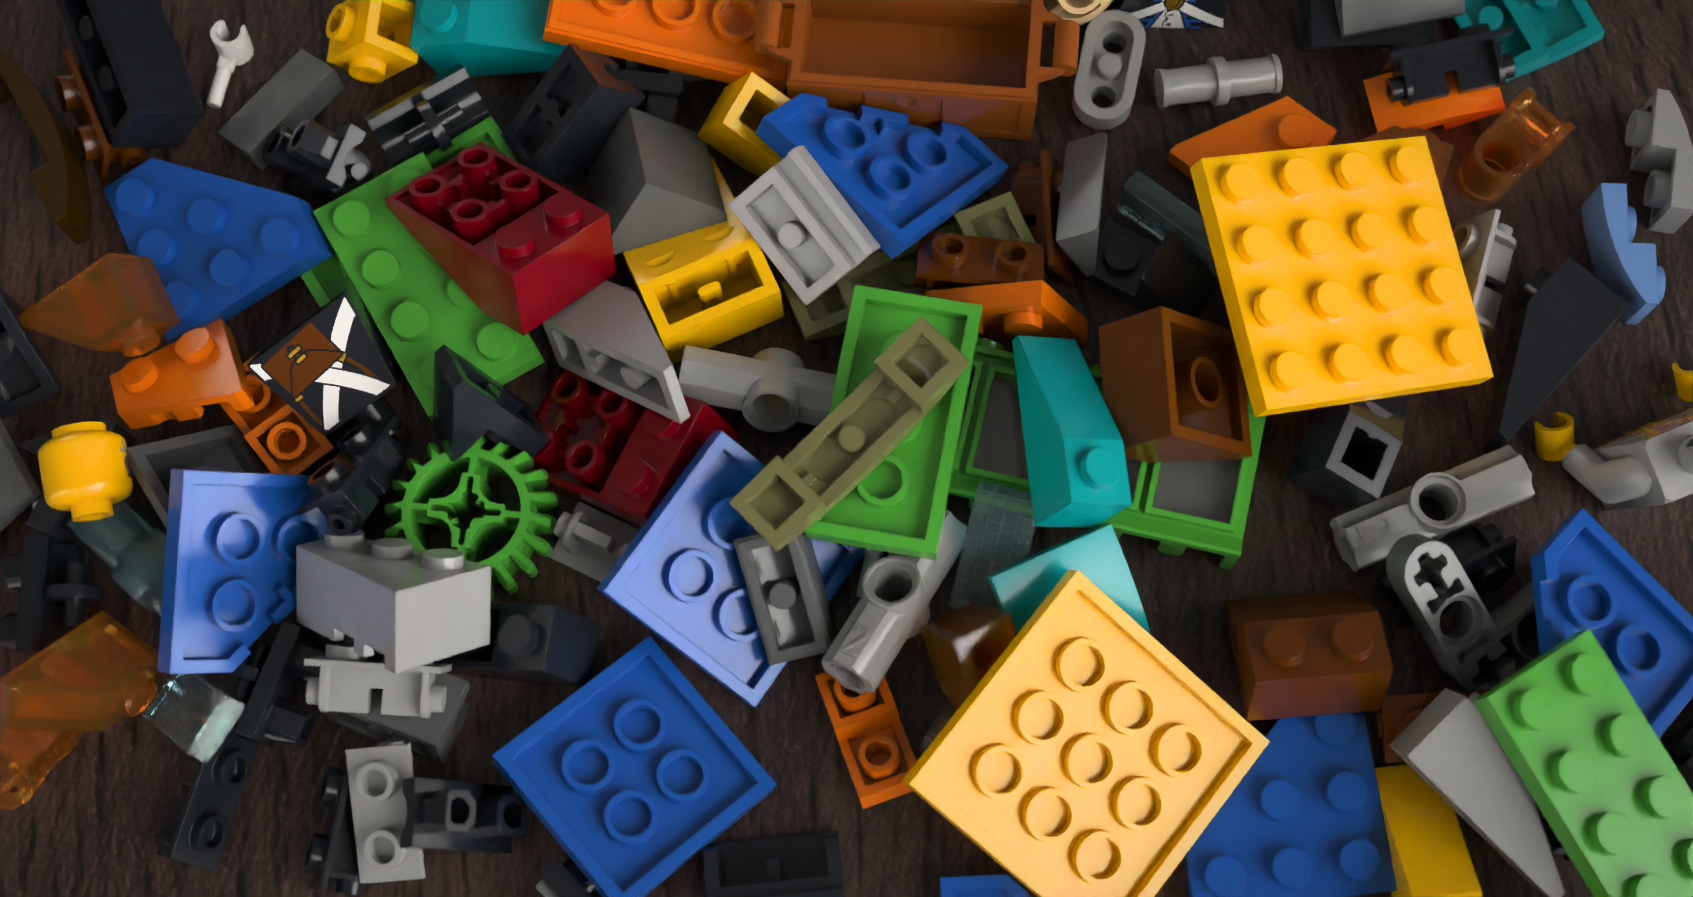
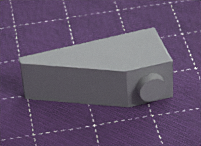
[542,280,690,424]
[1389,688,1565,897]

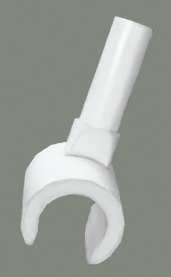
[206,20,254,109]

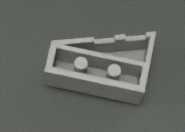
[296,529,491,674]

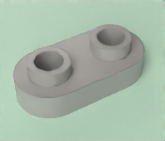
[1072,10,1146,130]

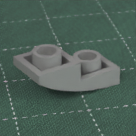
[1625,89,1693,234]

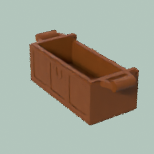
[753,0,1080,141]

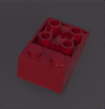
[385,141,616,336]
[514,367,742,530]

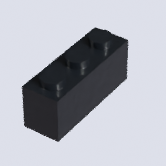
[56,0,204,148]

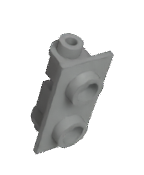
[1452,208,1517,344]
[550,501,640,583]
[304,644,452,719]
[345,739,426,884]

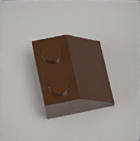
[1098,306,1252,463]
[1223,590,1393,721]

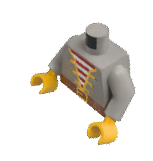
[1534,362,1693,510]

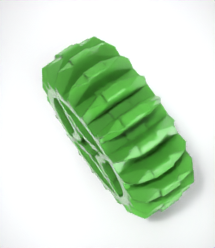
[384,434,559,603]

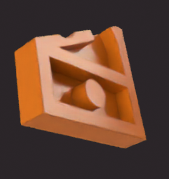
[1166,96,1337,180]
[925,280,1088,345]
[109,318,255,429]

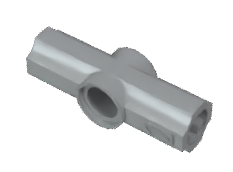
[678,345,836,432]
[1330,445,1535,572]
[821,510,969,694]

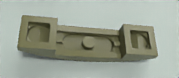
[781,191,1035,341]
[729,316,969,552]

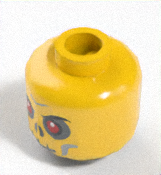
[38,421,133,522]

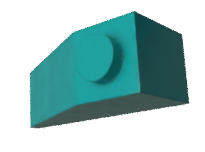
[410,0,609,77]
[1012,335,1132,528]

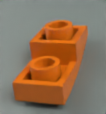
[1363,72,1506,140]
[219,351,335,475]
[815,672,917,809]

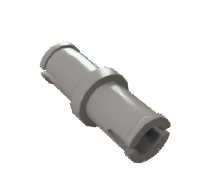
[1153,54,1283,108]

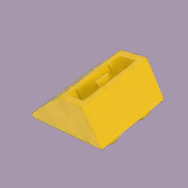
[621,156,784,364]

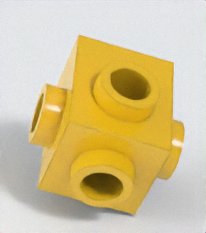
[326,0,418,83]

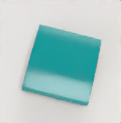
[1452,0,1604,82]
[986,522,1151,641]

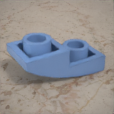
[1581,183,1666,325]

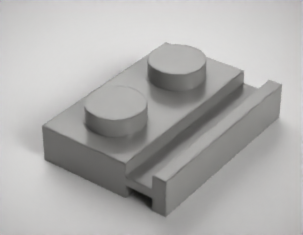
[728,145,881,306]

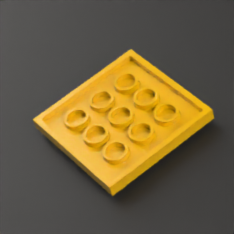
[1190,136,1494,417]
[902,570,1270,897]

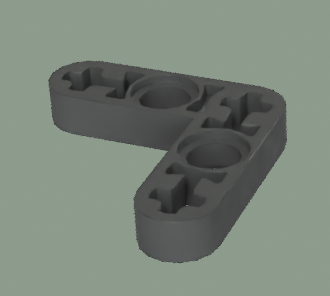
[1386,534,1540,690]

